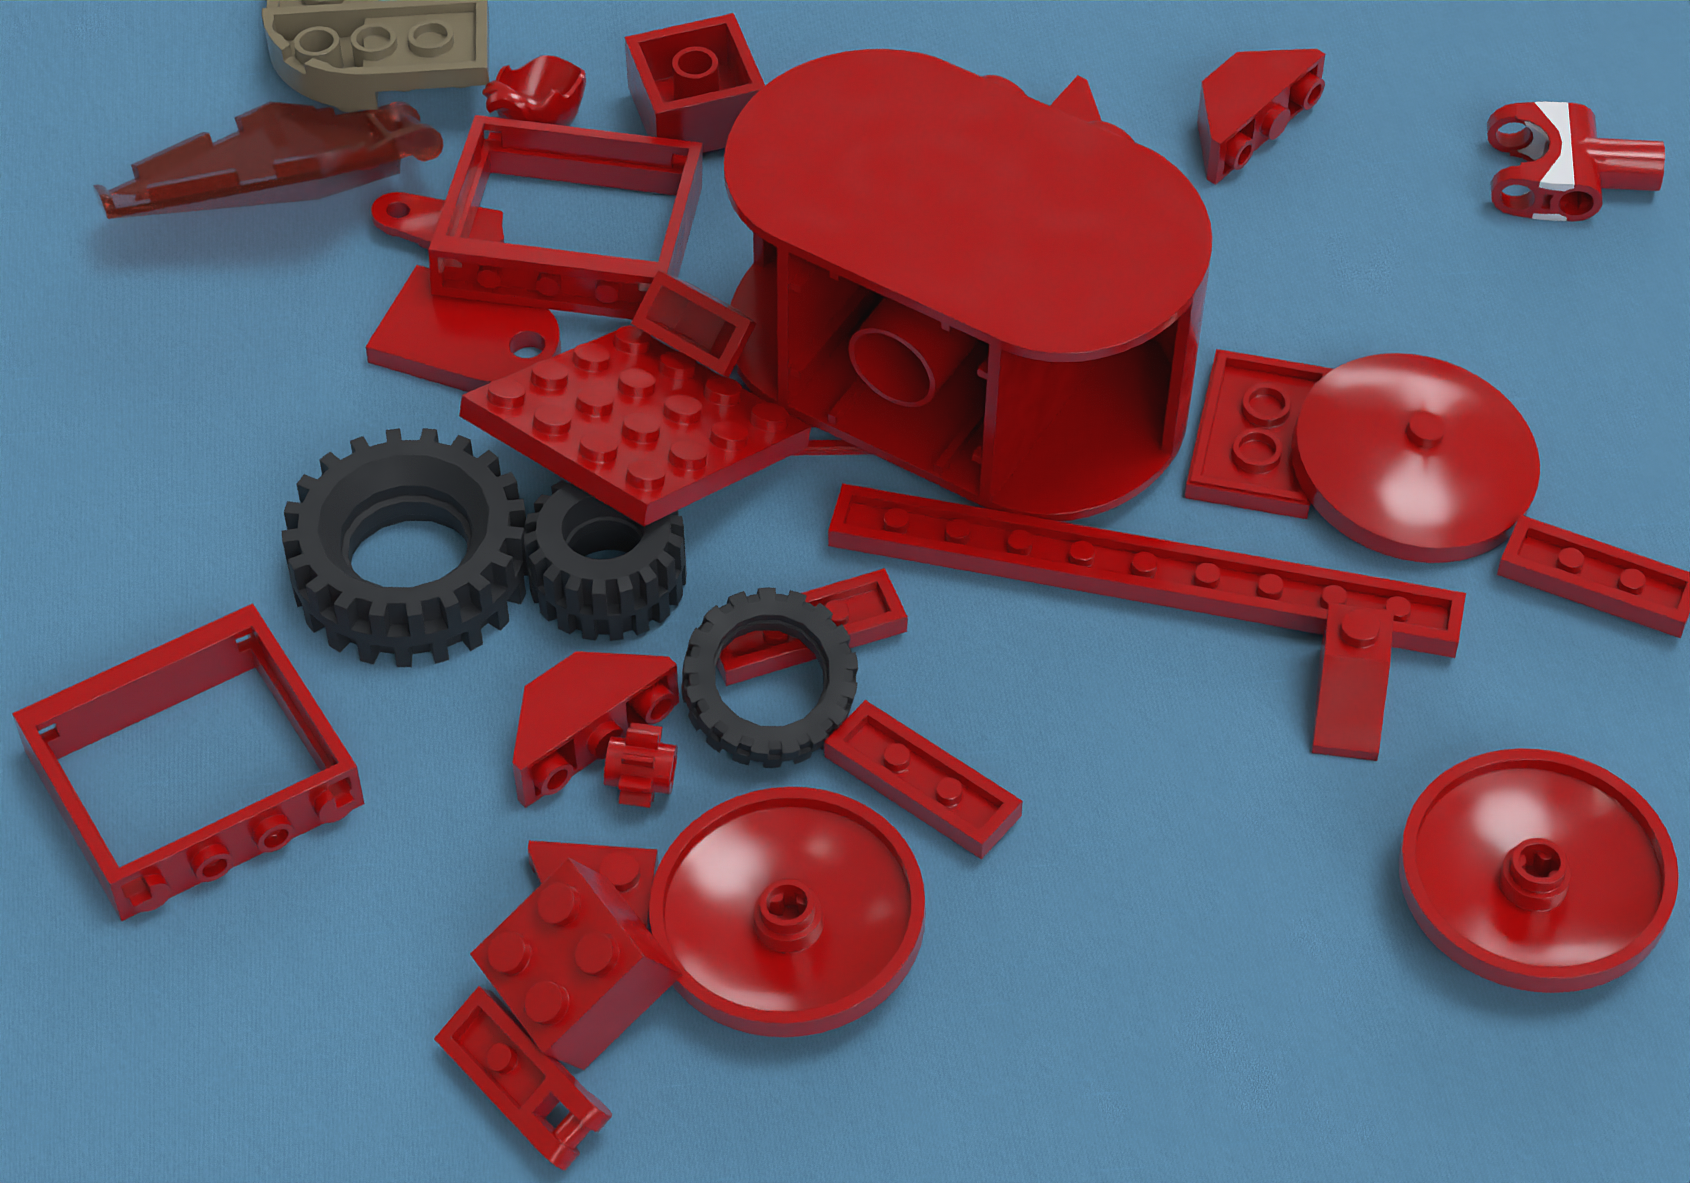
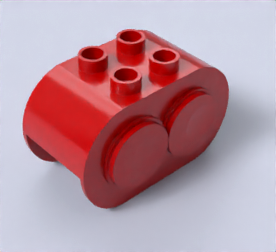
[724,49,1212,521]

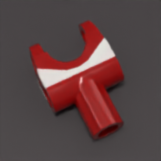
[1487,101,1665,222]

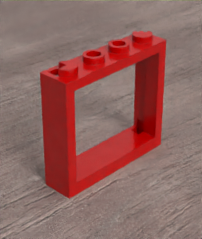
[428,115,703,320]
[12,603,365,921]

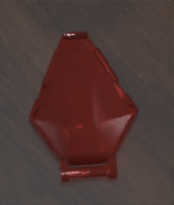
[93,101,444,219]

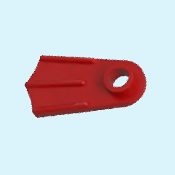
[371,192,504,249]

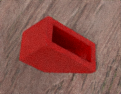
[631,270,757,378]
[1312,603,1394,761]

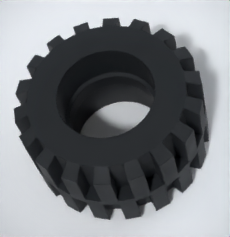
[523,480,687,641]

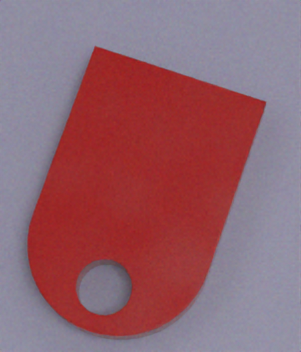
[365,265,561,392]

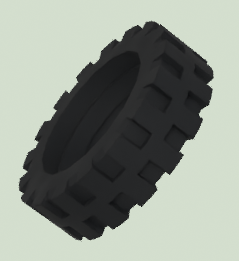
[681,587,858,768]

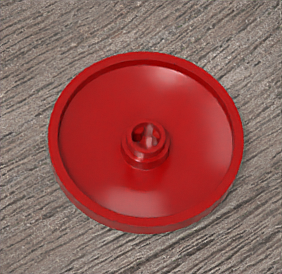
[1291,353,1540,563]
[1399,748,1679,993]
[649,787,926,1037]

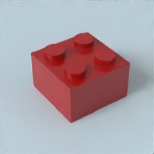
[624,13,765,156]
[470,858,683,1070]

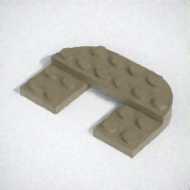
[262,0,489,113]

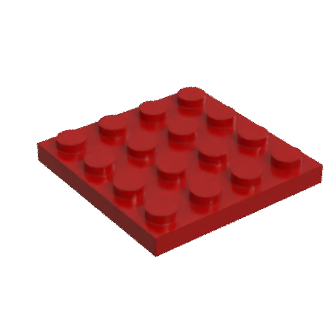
[459,325,811,526]

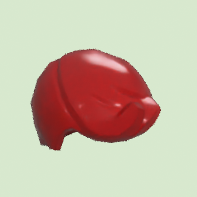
[482,55,586,126]

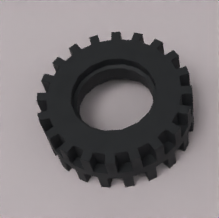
[282,428,528,667]

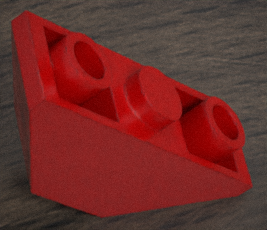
[1197,49,1326,185]
[512,651,680,808]

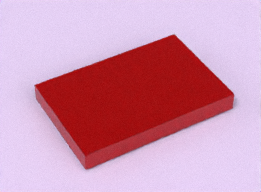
[1185,349,1333,519]

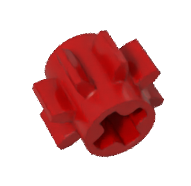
[604,722,678,808]

